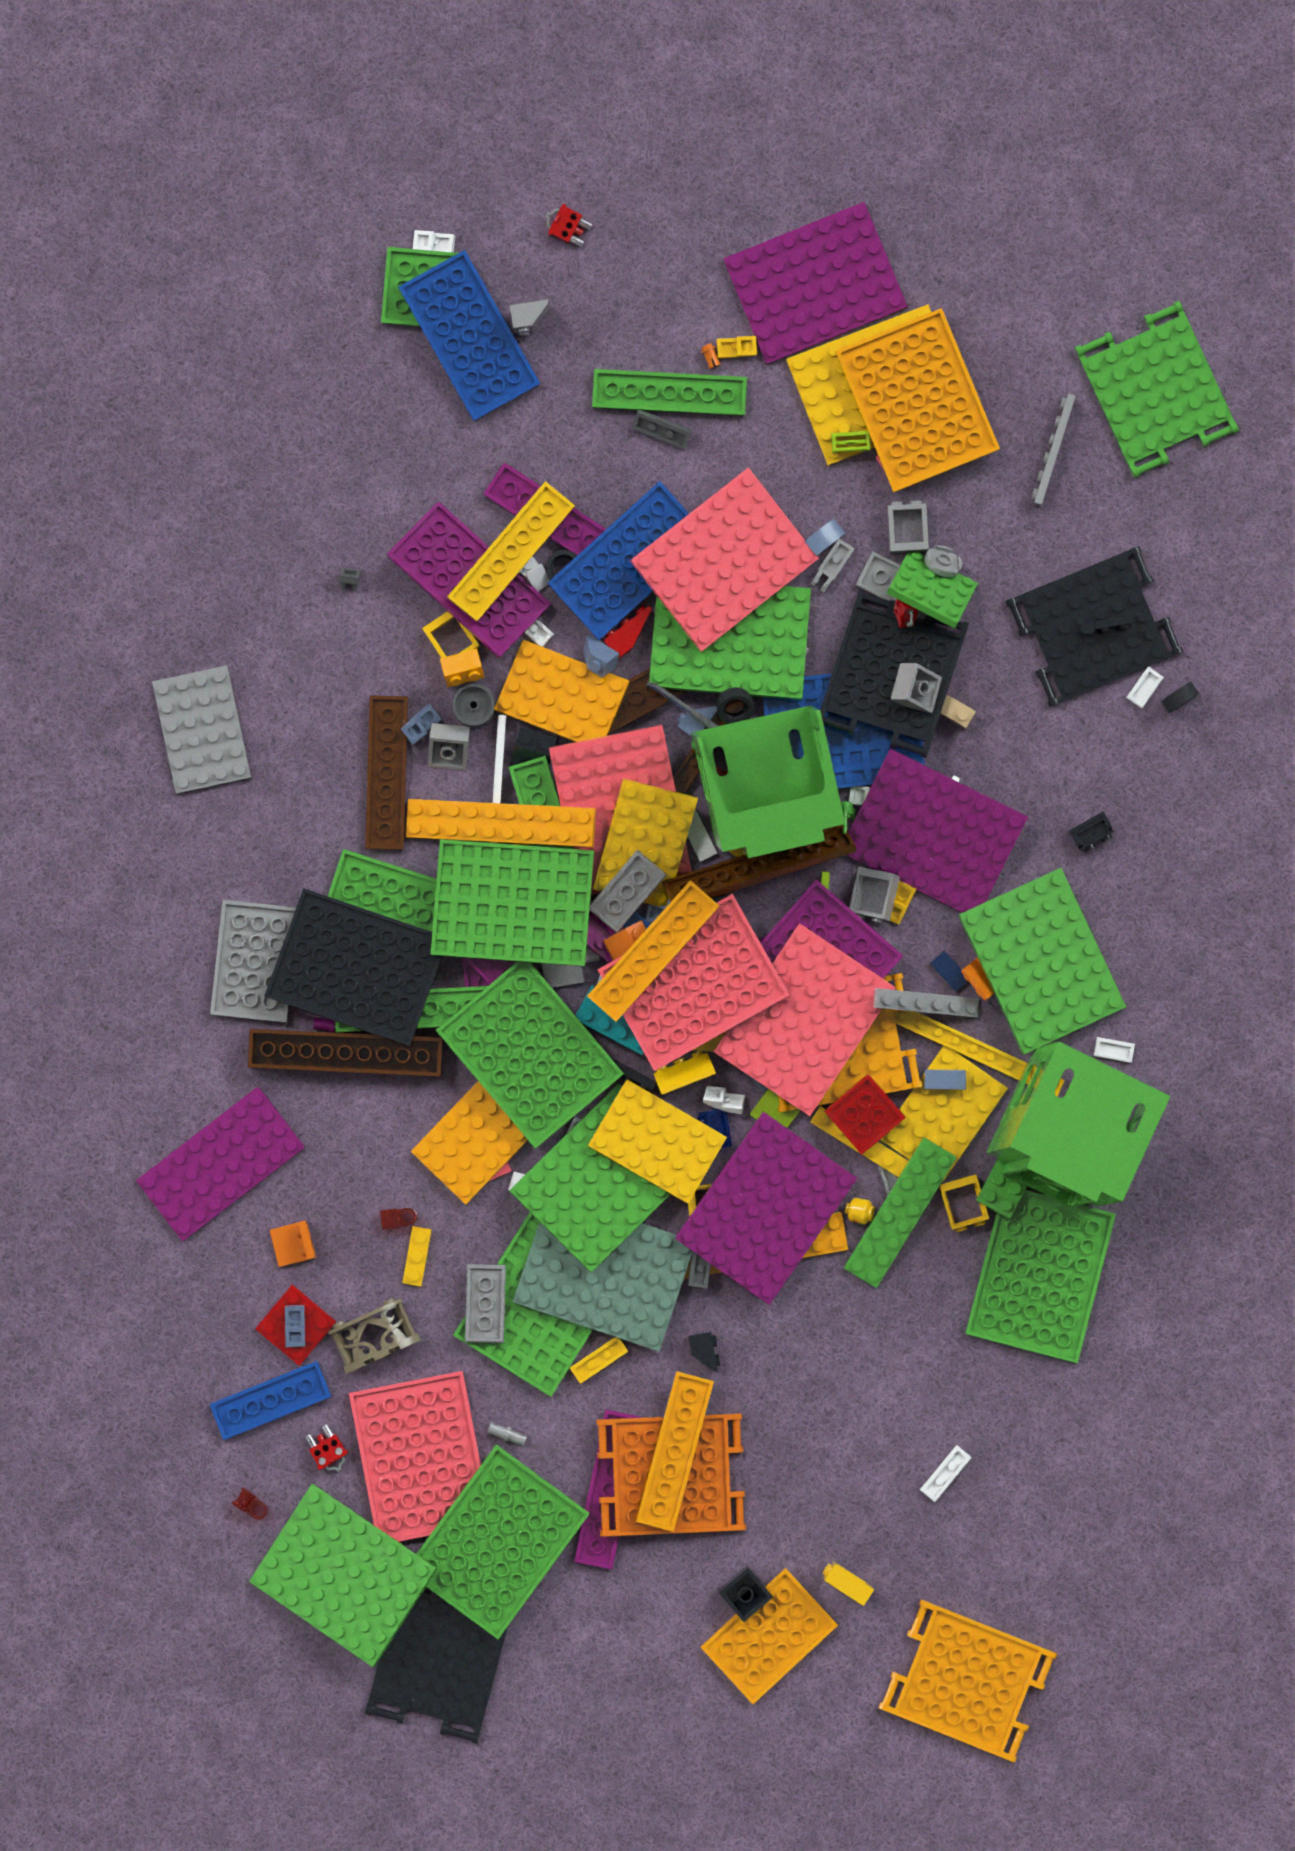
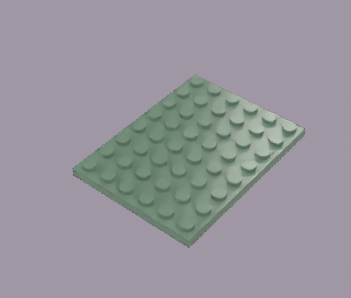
[513,1222,693,1351]

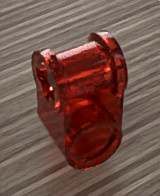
[380,1208,418,1230]
[232,1487,269,1520]

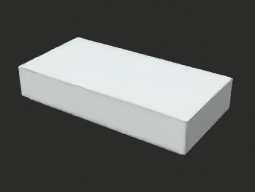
[1126,666,1164,709]
[1093,1037,1135,1063]

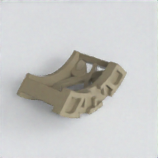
[328,1298,421,1374]

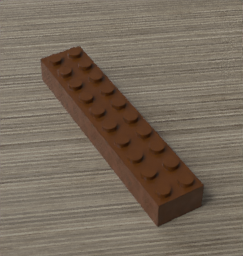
[248,1029,443,1077]

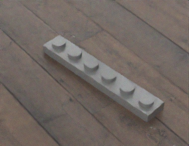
[1031,393,1075,507]
[873,988,979,1018]

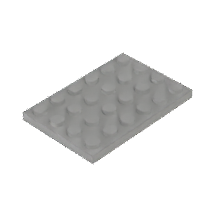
[152,665,251,794]
[210,900,296,1023]

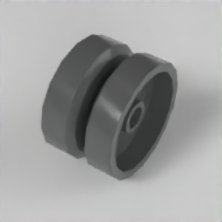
[452,684,495,728]

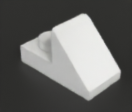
[520,557,550,592]

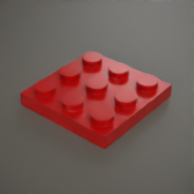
[824,1073,906,1155]
[255,1284,337,1366]

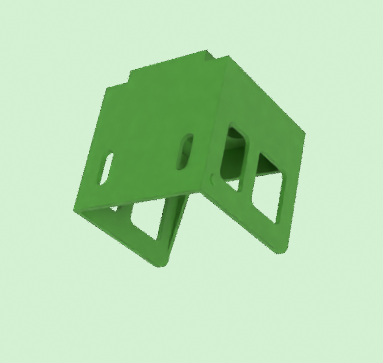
[691,705,845,858]
[986,1041,1170,1207]

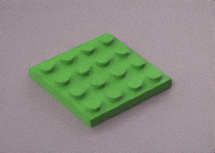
[381,247,458,327]
[886,550,978,628]

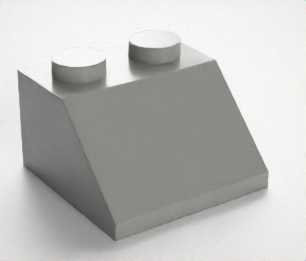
[510,299,549,337]
[891,663,942,713]
[428,723,470,771]

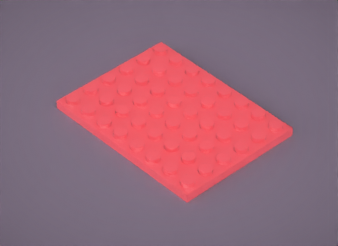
[630,467,819,652]
[549,725,692,895]
[598,894,789,1071]
[714,923,896,1116]
[349,1371,481,1542]

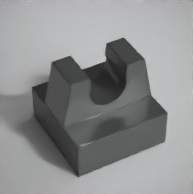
[339,568,361,591]

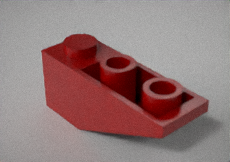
[604,606,652,660]

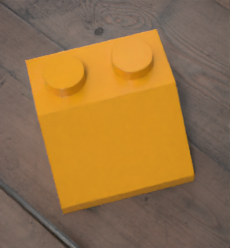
[440,649,485,688]

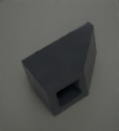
[688,1332,721,1371]

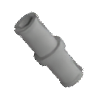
[487,1422,527,1447]

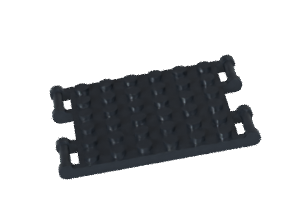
[1005,546,1184,707]
[820,590,969,758]
[365,1590,508,1744]

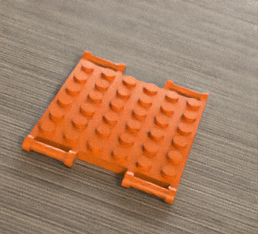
[596,1413,746,1536]

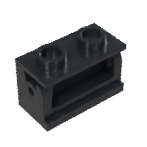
[1069,811,1114,852]

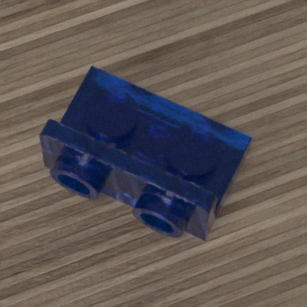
[697,1109,732,1148]

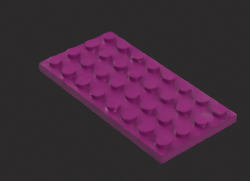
[386,501,551,658]
[136,1086,305,1242]

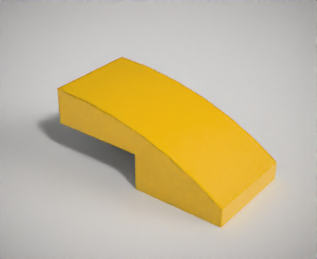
[716,336,757,359]
[890,880,916,925]

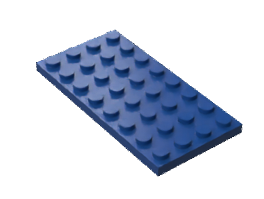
[398,250,540,421]
[547,481,689,640]

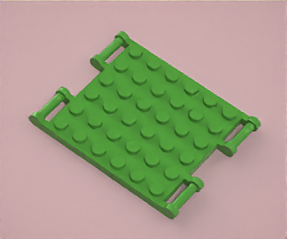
[1074,301,1239,479]

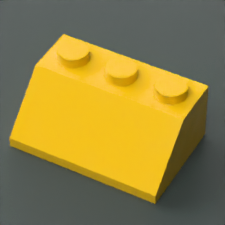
[653,1050,716,1095]

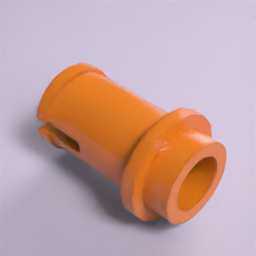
[701,343,720,369]

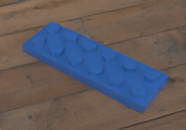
[209,1361,332,1440]

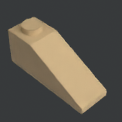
[940,695,976,730]

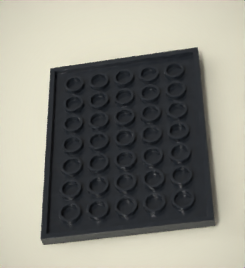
[264,888,443,1047]

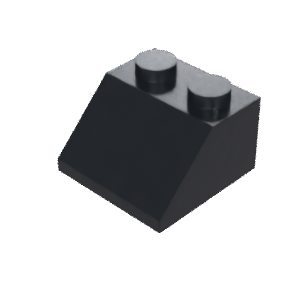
[510,727,557,766]
[718,1565,773,1622]

